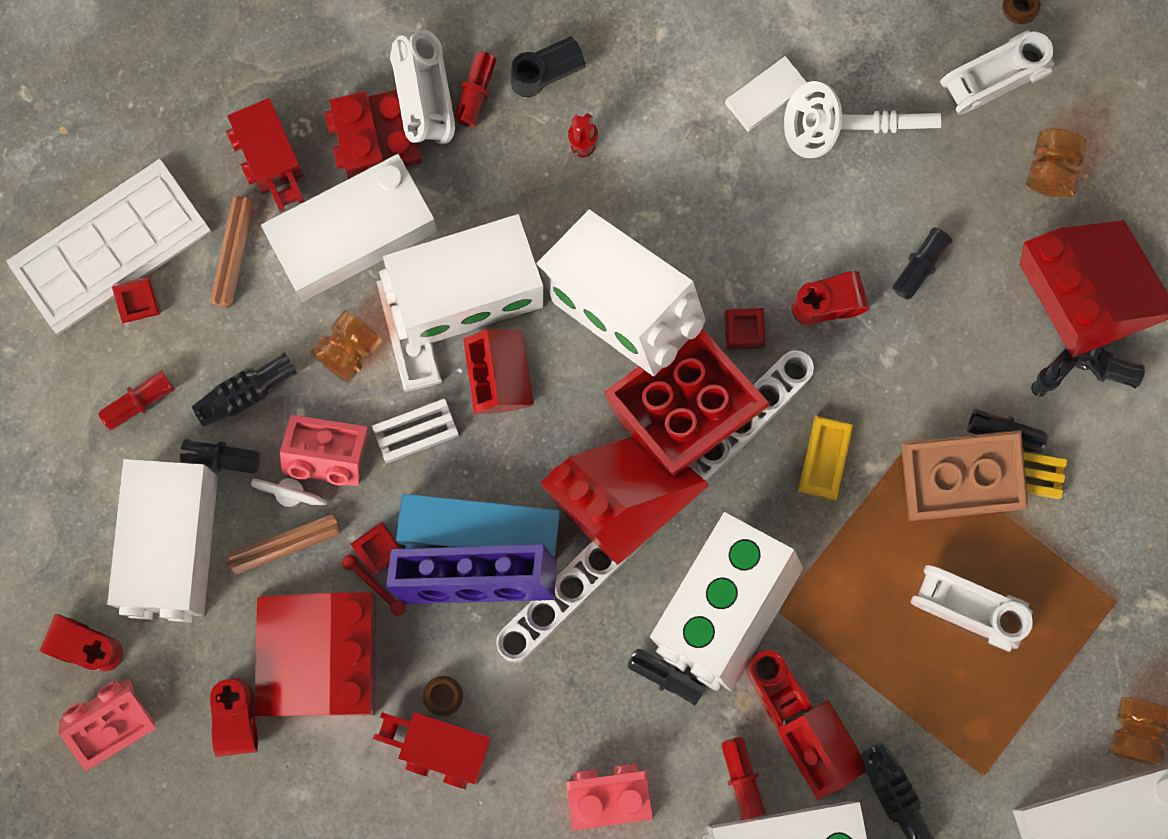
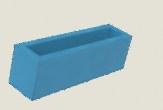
[396,494,560,559]

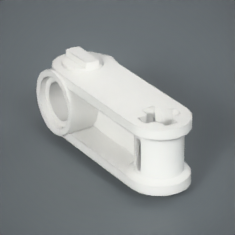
[390,29,455,144]
[940,30,1055,115]
[910,565,1033,652]

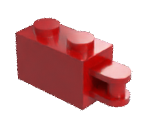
[226,98,305,212]
[373,712,492,790]

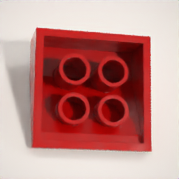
[1019,220,1168,358]
[604,328,770,477]
[540,436,709,565]
[254,592,376,717]

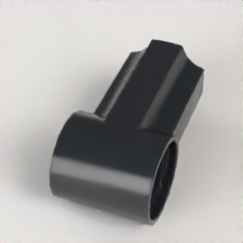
[510,36,586,98]

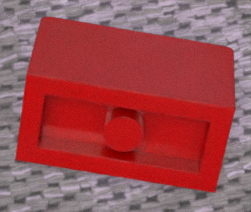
[776,700,866,801]

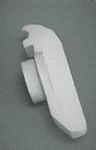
[251,478,327,507]

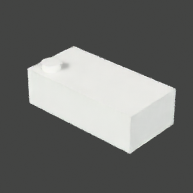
[261,154,437,302]
[1013,766,1168,839]

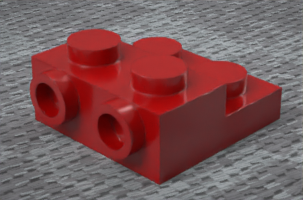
[324,90,423,179]

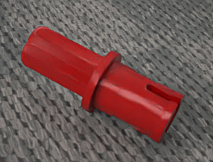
[454,51,497,128]
[568,113,598,158]
[98,370,175,430]
[721,737,766,820]

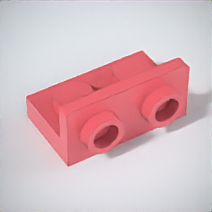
[280,415,368,486]
[59,678,156,772]
[566,764,653,831]

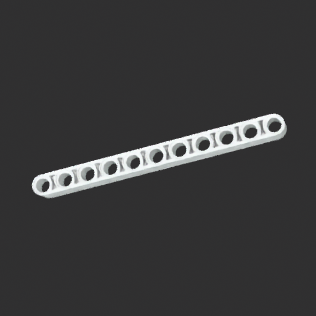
[496,350,814,663]

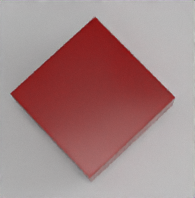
[112,275,161,324]
[724,308,766,350]
[350,521,402,577]

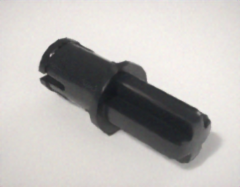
[893,227,953,300]
[967,408,1048,453]
[180,439,261,474]
[628,649,706,706]

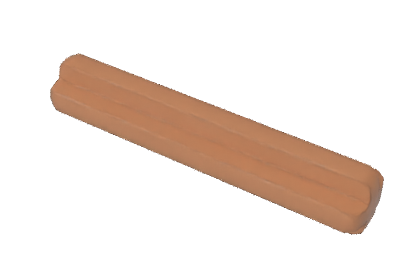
[210,196,254,308]
[226,515,341,574]

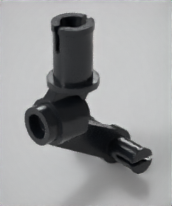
[1031,346,1145,397]

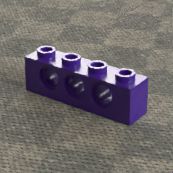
[386,544,557,604]

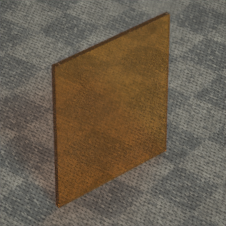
[778,453,1116,776]

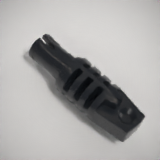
[192,352,297,427]
[861,742,934,839]

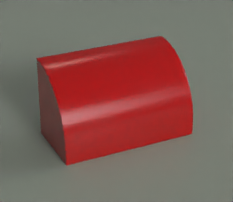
[463,329,534,414]

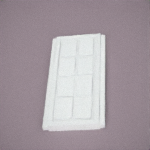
[6,159,211,335]

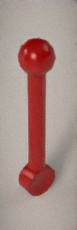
[342,554,406,616]

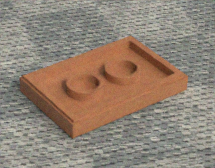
[901,430,1028,521]

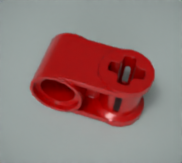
[791,271,870,325]
[39,613,123,672]
[746,650,812,729]
[210,678,258,757]

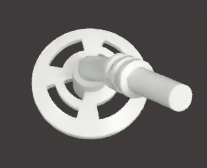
[784,81,941,158]

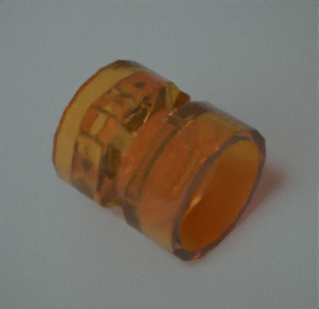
[1026,128,1088,198]
[309,310,383,384]
[1109,697,1168,766]

